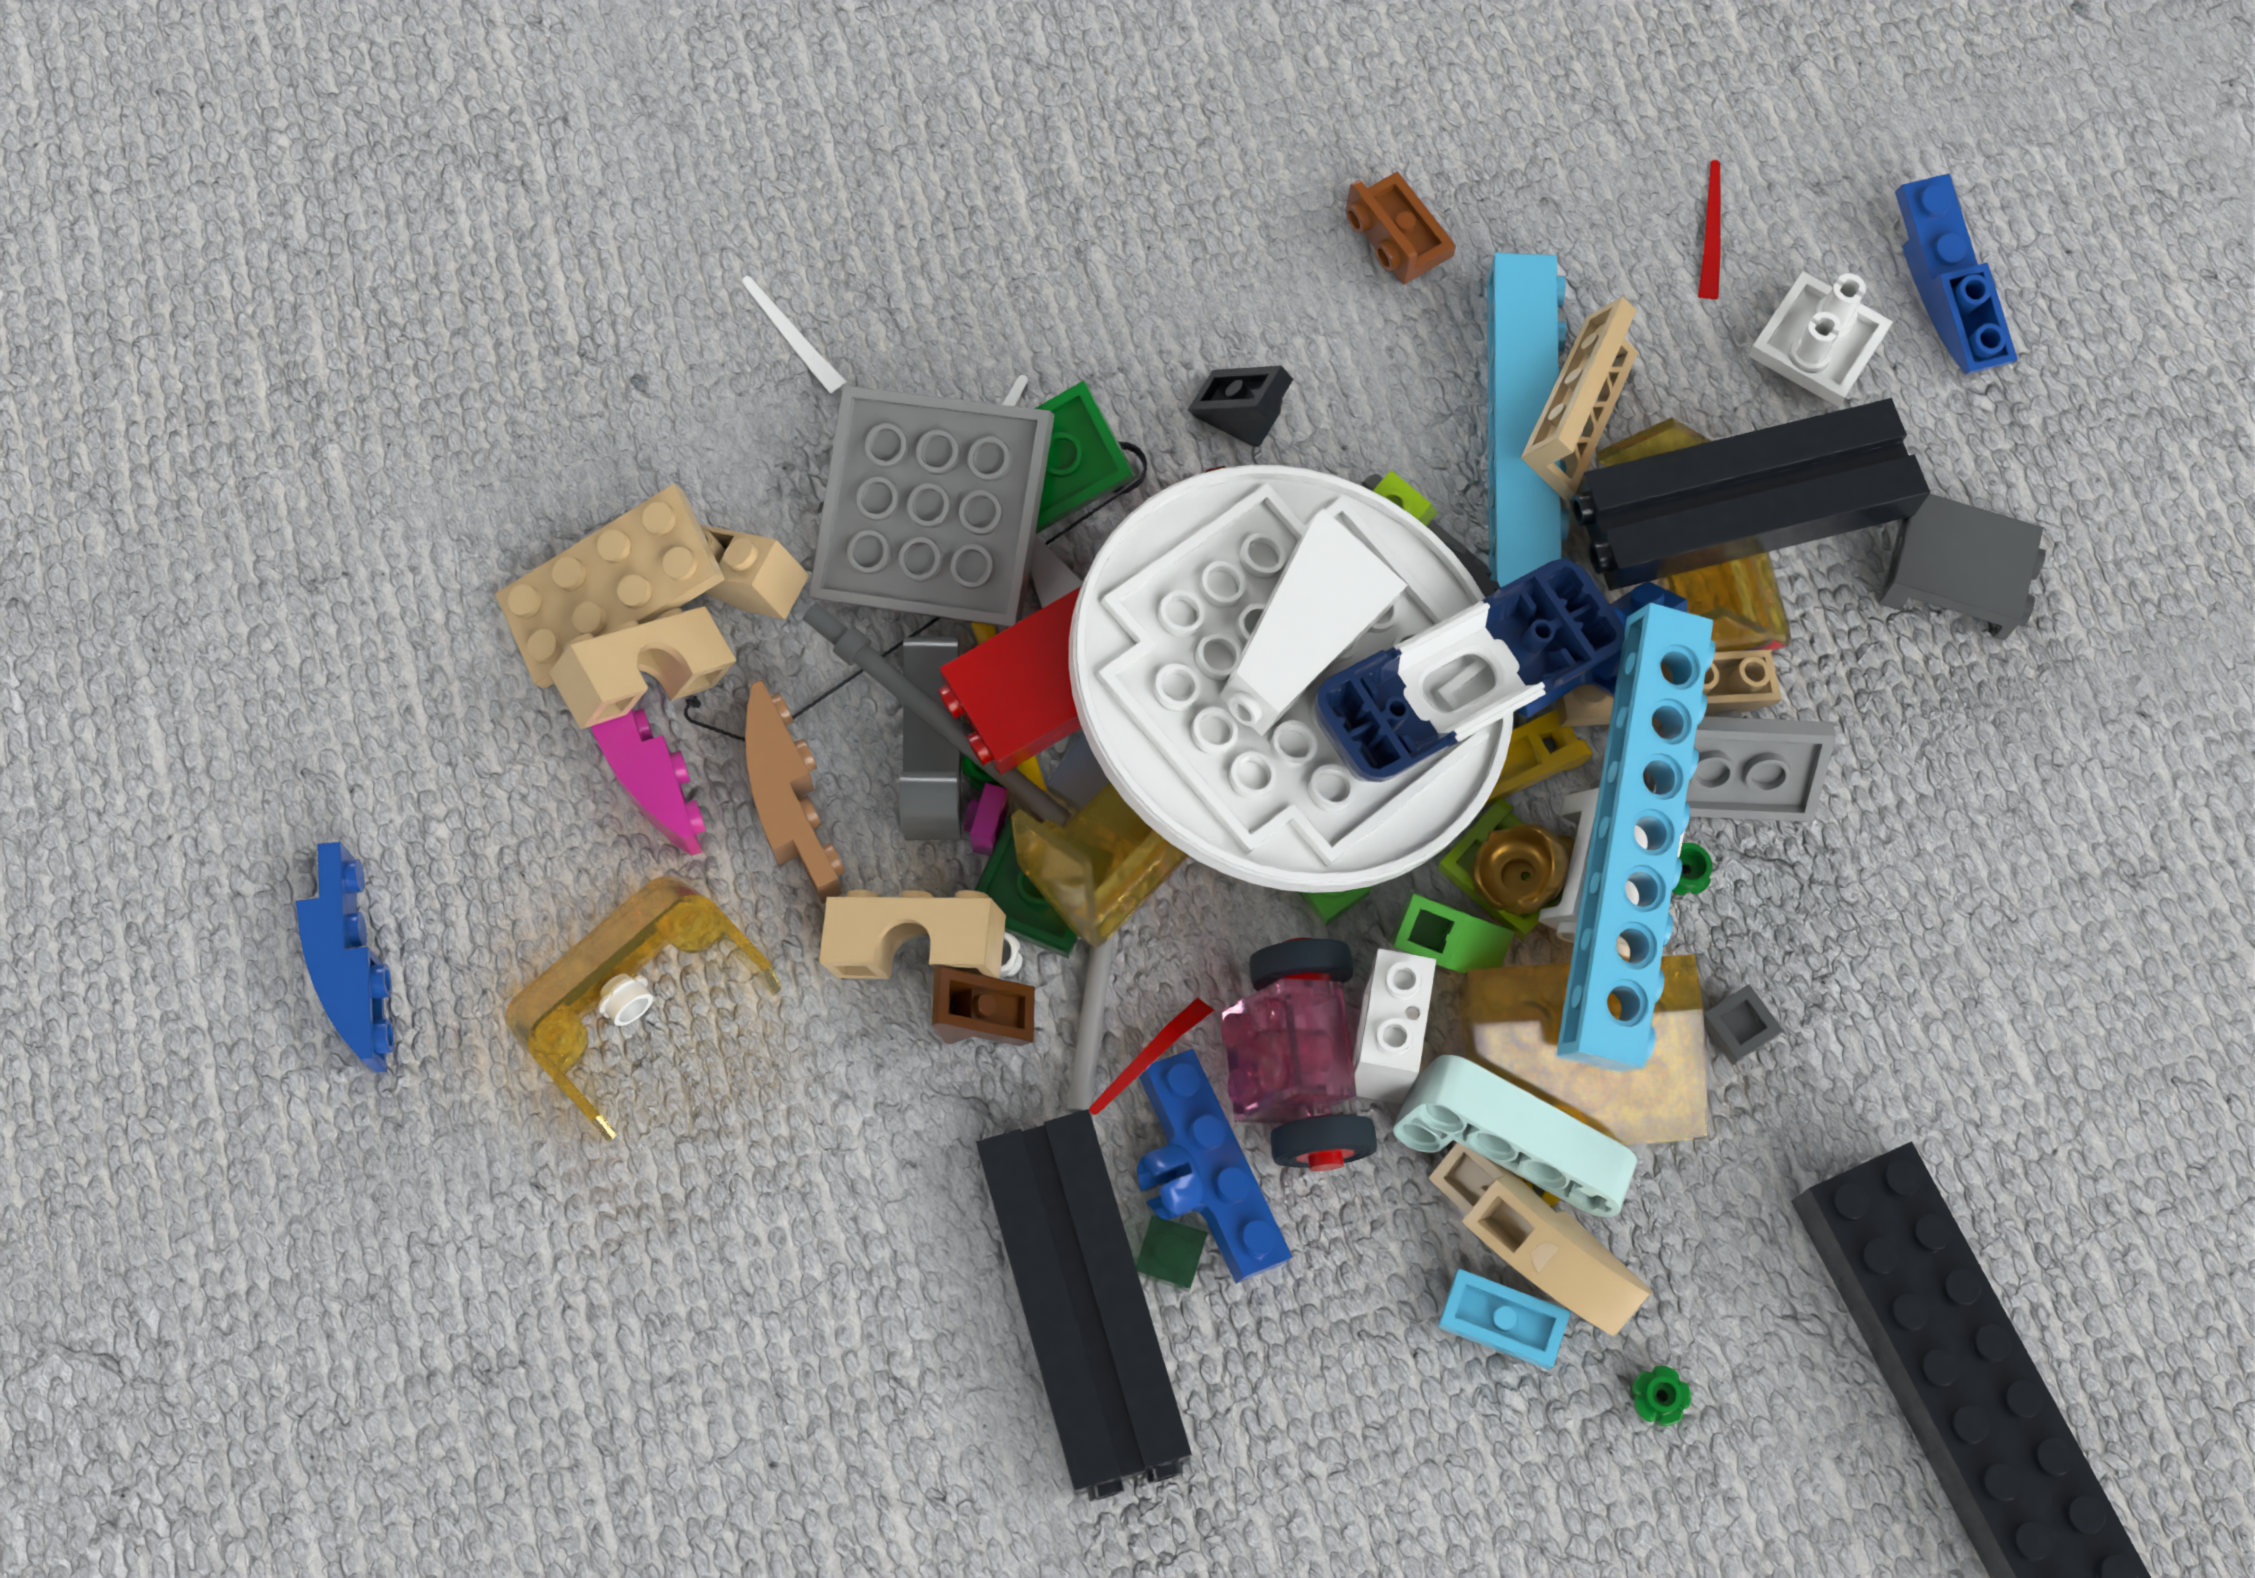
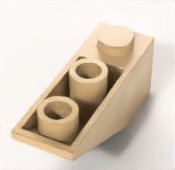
[699,524,810,620]

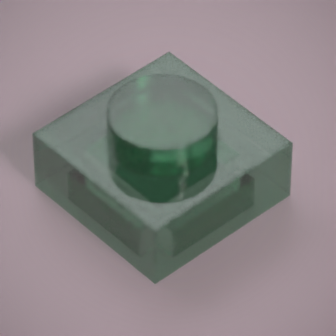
[1136,1215,1208,1292]

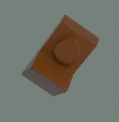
[932,966,1035,1046]

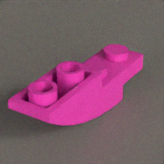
[591,707,706,856]

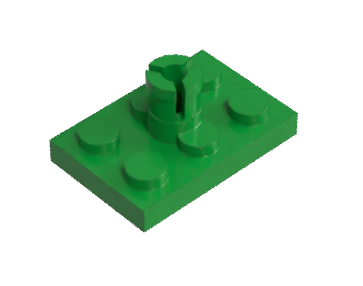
[1034,380,1137,534]

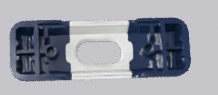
[1314,559,1625,782]

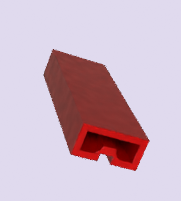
[937,585,1082,776]

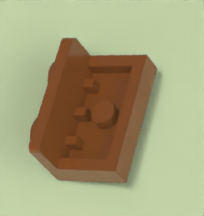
[1345,171,1456,285]

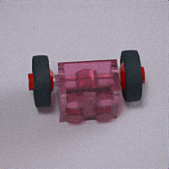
[1221,937,1377,1171]

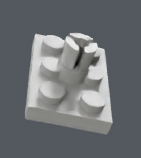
[1648,710,1836,822]

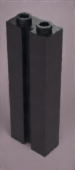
[1572,398,1930,591]
[976,1109,1192,1502]

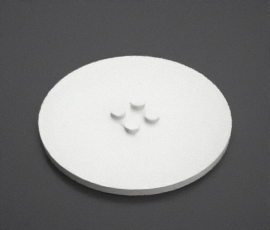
[1069,465,1513,893]

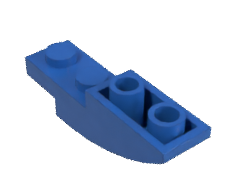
[1895,173,2018,375]
[296,841,394,1073]

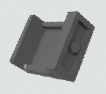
[1879,494,2046,640]

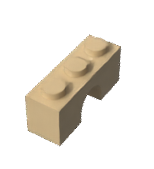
[549,606,737,729]
[819,890,1006,979]

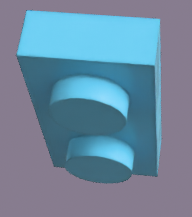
[1437,1269,1571,1370]

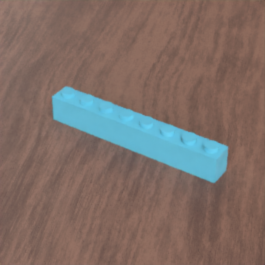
[1487,252,1570,587]

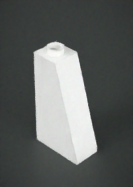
[1219,507,1408,736]

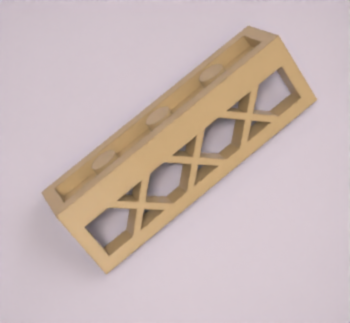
[1521,296,1638,499]

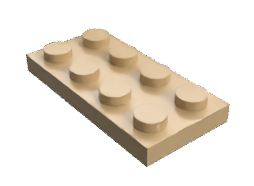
[495,484,725,689]

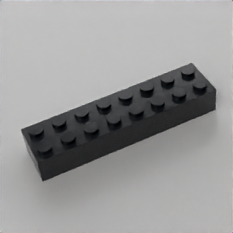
[1791,1141,2151,1578]

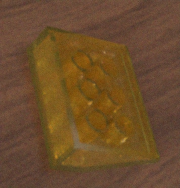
[1458,954,1708,1145]

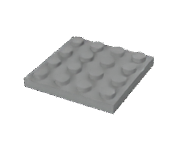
[809,385,1055,628]

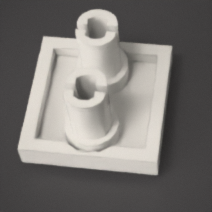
[1748,271,1893,408]

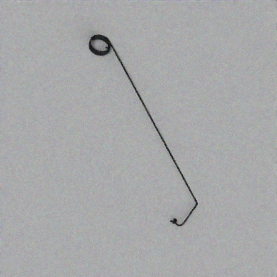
[684,441,1147,742]

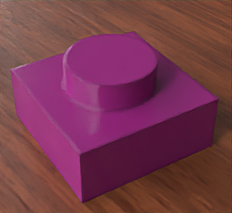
[964,783,1009,856]

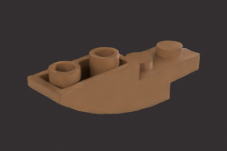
[745,680,845,904]

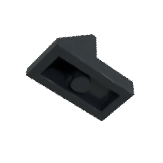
[1188,365,1294,447]

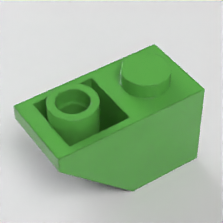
[1389,890,1515,984]

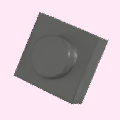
[1699,984,1783,1066]

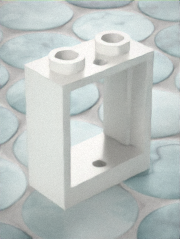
[1346,948,1436,1104]

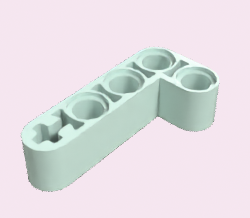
[1393,1055,1637,1217]

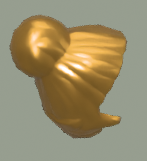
[1468,823,1575,915]

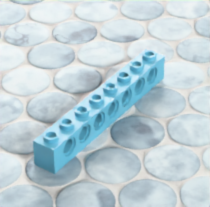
[1556,603,1715,1072]

